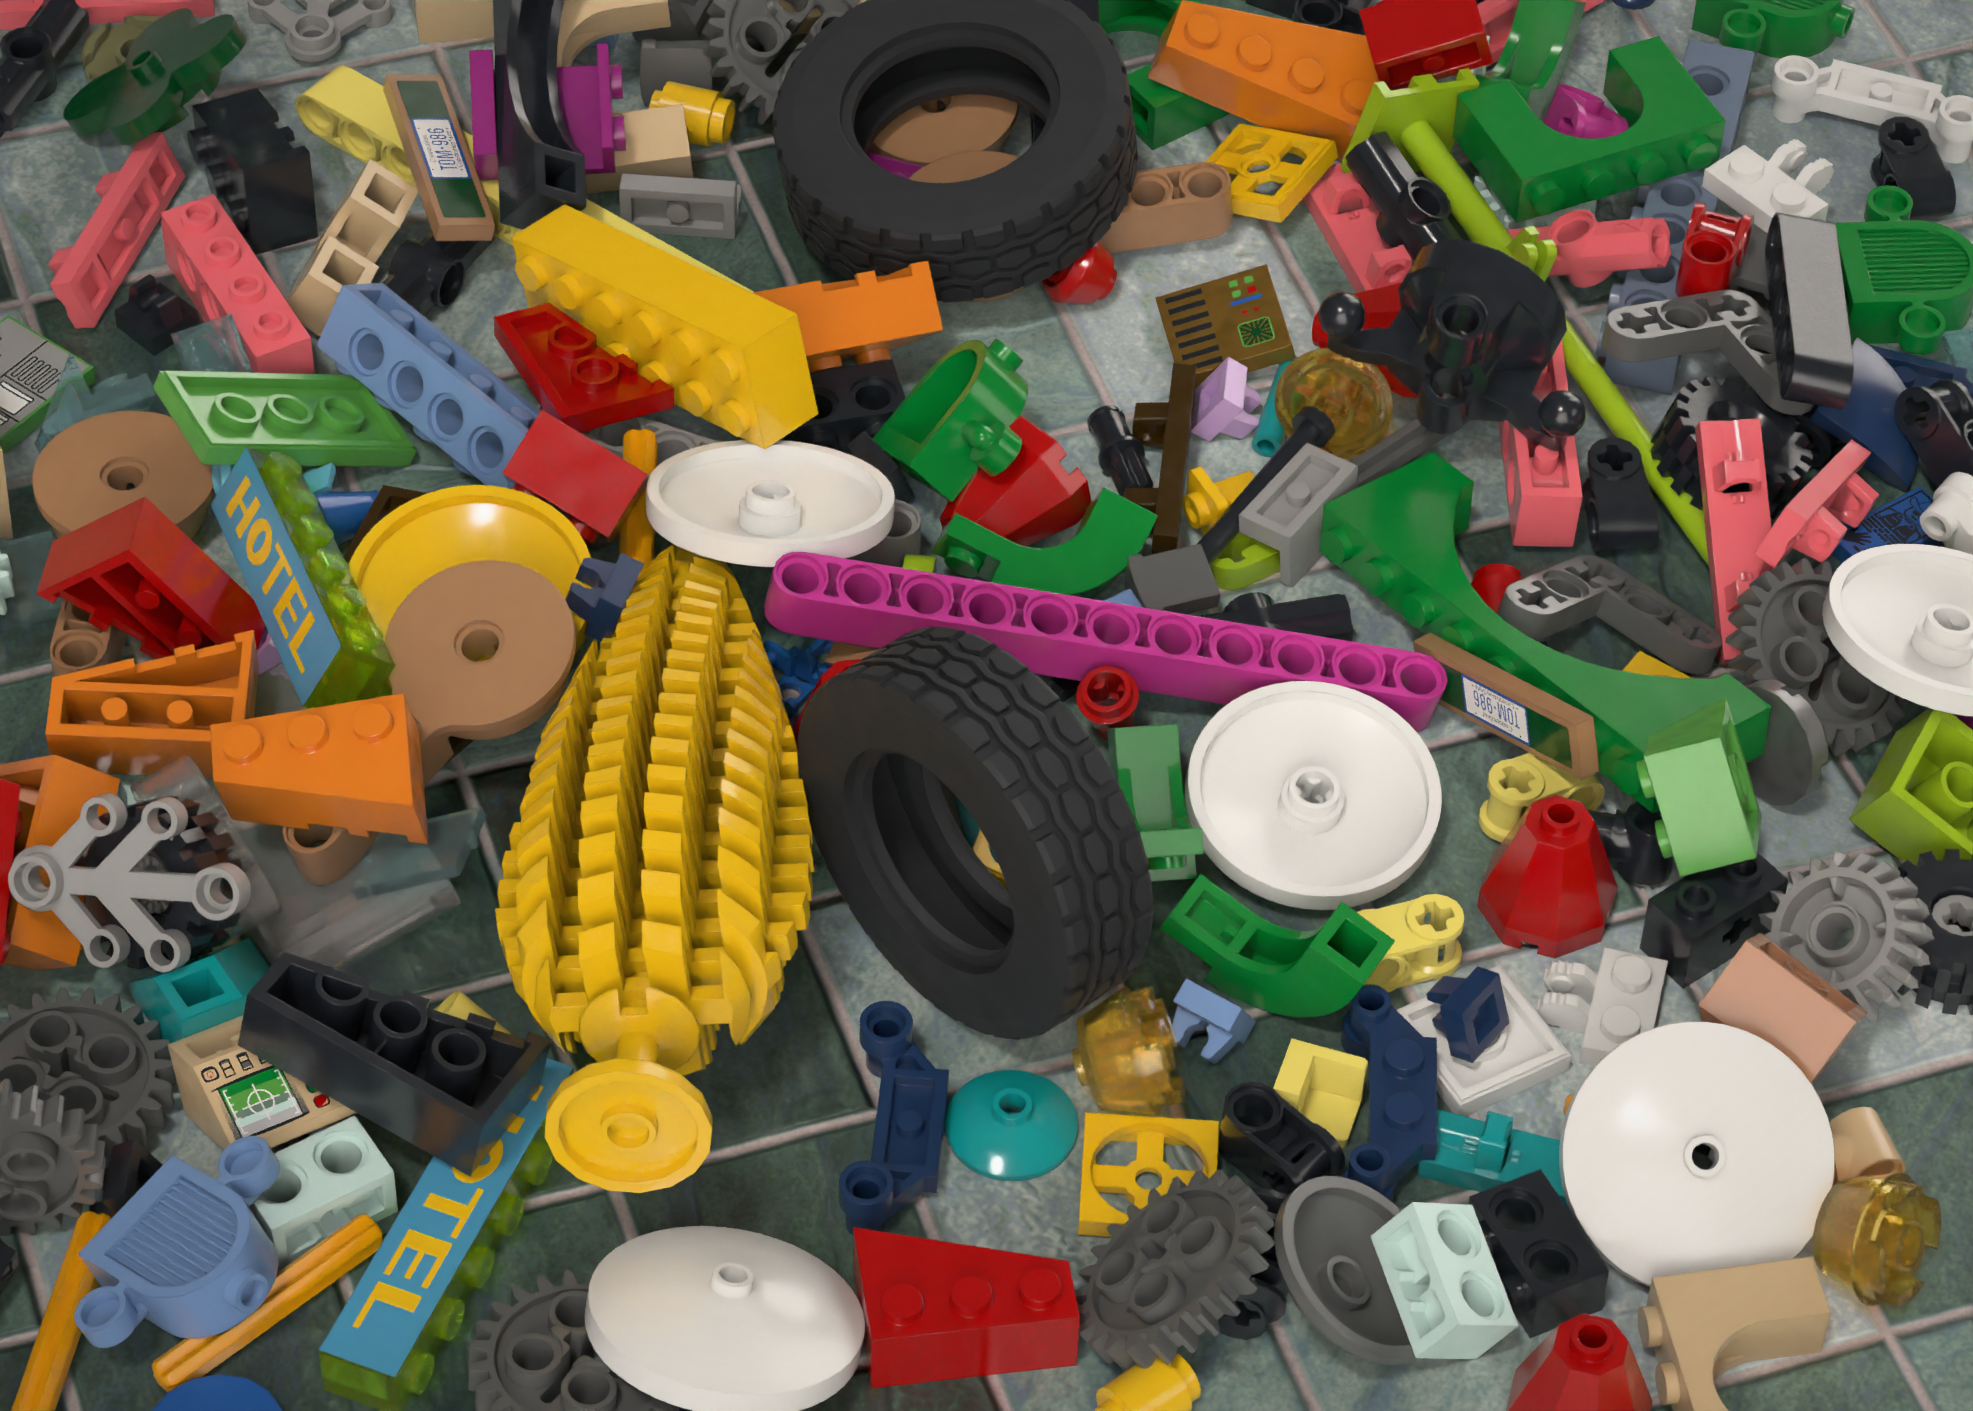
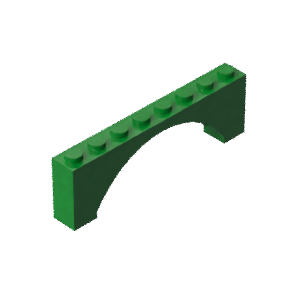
[1319,452,1771,813]

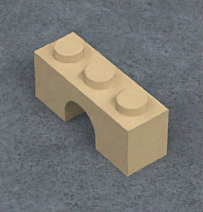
[286,159,418,336]

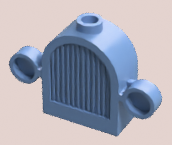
[74,1136,280,1348]

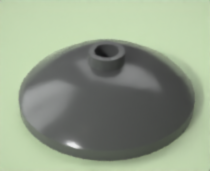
[1274,1176,1417,1365]

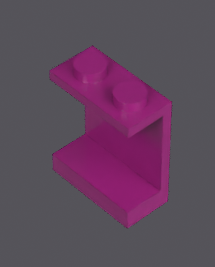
[469,43,626,180]

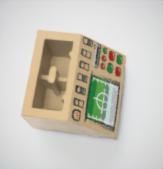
[168,1015,357,1152]

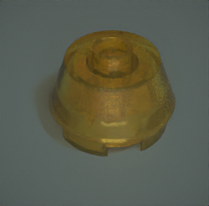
[1274,347,1393,459]
[1072,986,1185,1116]
[1813,1173,1941,1306]

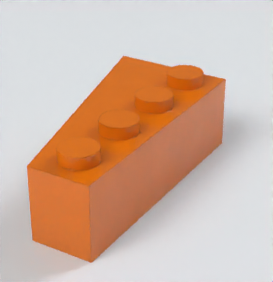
[1147,0,1379,160]

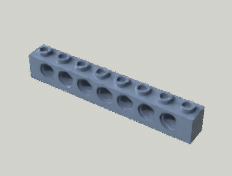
[1596,40,1755,395]

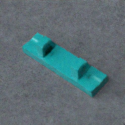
[1417,1109,1571,1213]

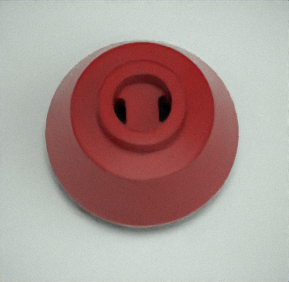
[1042,240,1117,305]

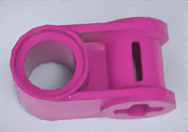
[1543,83,1628,139]

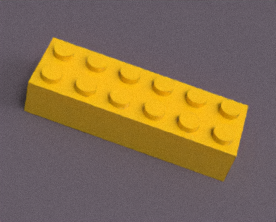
[511,204,818,449]

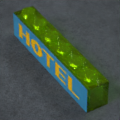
[211,446,395,709]
[319,1058,574,1411]

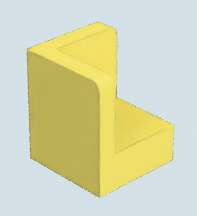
[1273,1038,1368,1149]

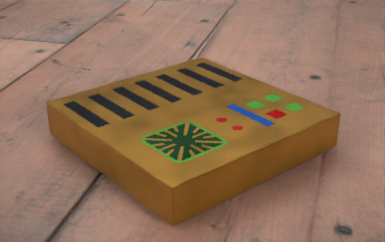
[1155,264,1296,388]

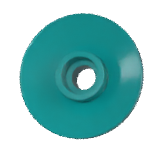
[945,1070,1078,1181]

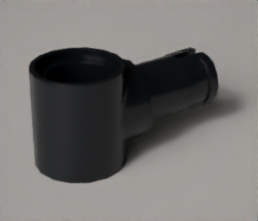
[1587,801,1675,886]

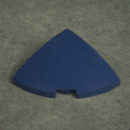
[1809,338,1919,492]

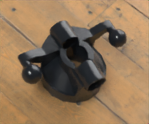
[1318,240,1587,451]

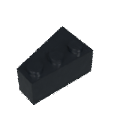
[187,88,318,255]

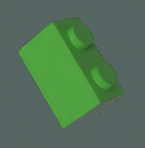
[1637,699,1762,877]

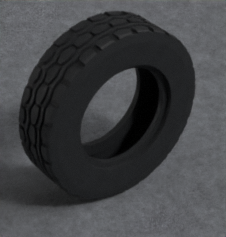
[772,0,1138,303]
[797,626,1154,1040]

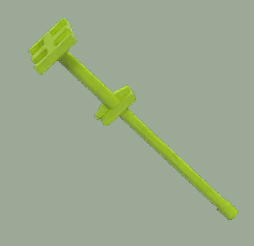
[1340,68,1709,567]

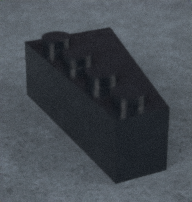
[238,952,552,1176]

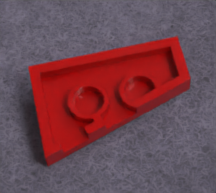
[494,303,674,433]

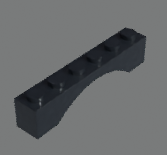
[493,0,586,229]

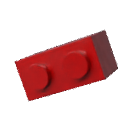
[1359,0,1493,91]
[502,410,649,545]

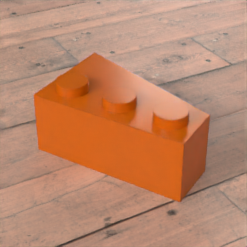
[45,630,259,778]
[210,693,429,844]

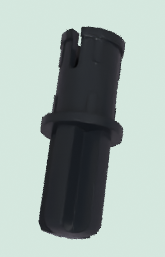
[1087,405,1154,497]

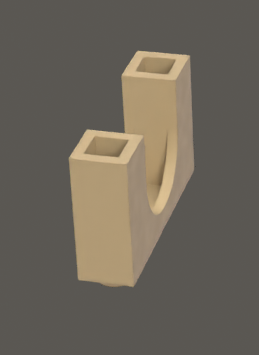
[557,0,693,195]
[1638,1257,1831,1411]

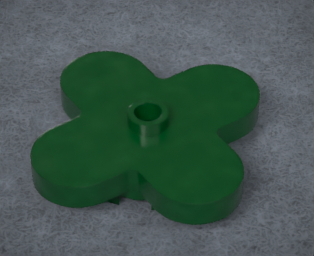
[63,8,247,145]

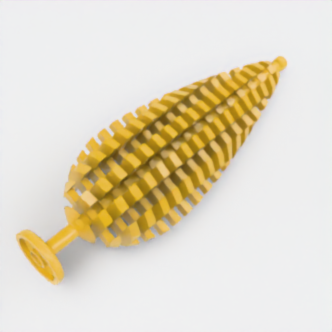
[495,544,814,1193]

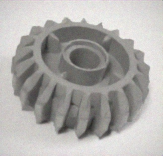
[1758,851,1934,1022]

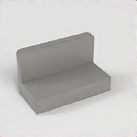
[619,173,742,239]
[1239,443,1358,587]

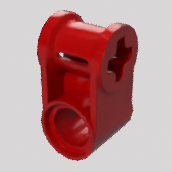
[1675,202,1754,297]

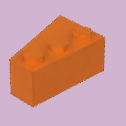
[753,261,943,373]

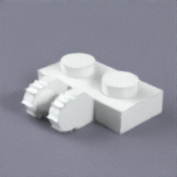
[1702,139,1835,233]
[1536,947,1668,1066]

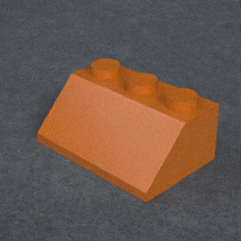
[0,754,120,971]

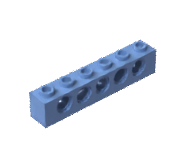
[316,283,567,517]

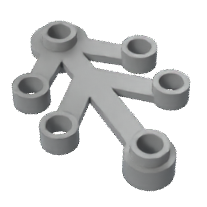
[247,0,392,63]
[8,793,251,972]

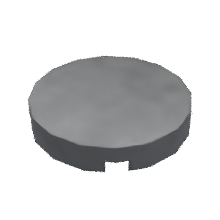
[1745,680,1828,805]

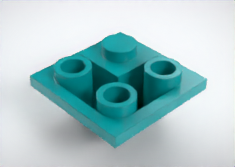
[129,938,270,1044]

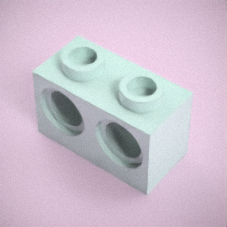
[249,1115,398,1270]
[1371,1202,1519,1359]

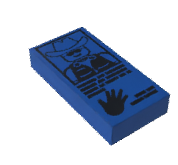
[1832,486,1944,563]

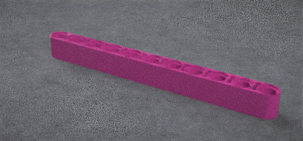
[764,552,1447,732]

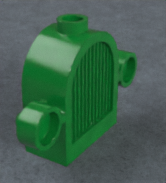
[1692,0,1855,59]
[1835,185,1973,355]
[873,338,1028,502]

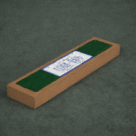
[383,74,495,241]
[1413,633,1599,780]

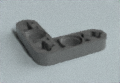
[1601,290,1814,415]
[1496,555,1722,674]

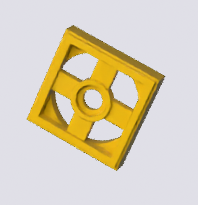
[1205,123,1338,223]
[1078,1112,1219,1237]

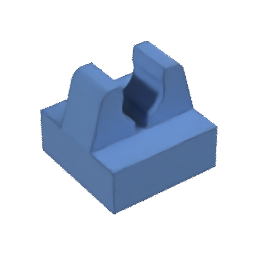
[1170,979,1256,1064]

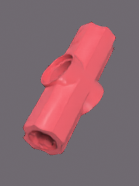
[1507,210,1671,288]

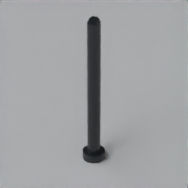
[1197,406,1335,566]

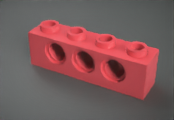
[160,194,315,374]
[1498,340,1583,547]

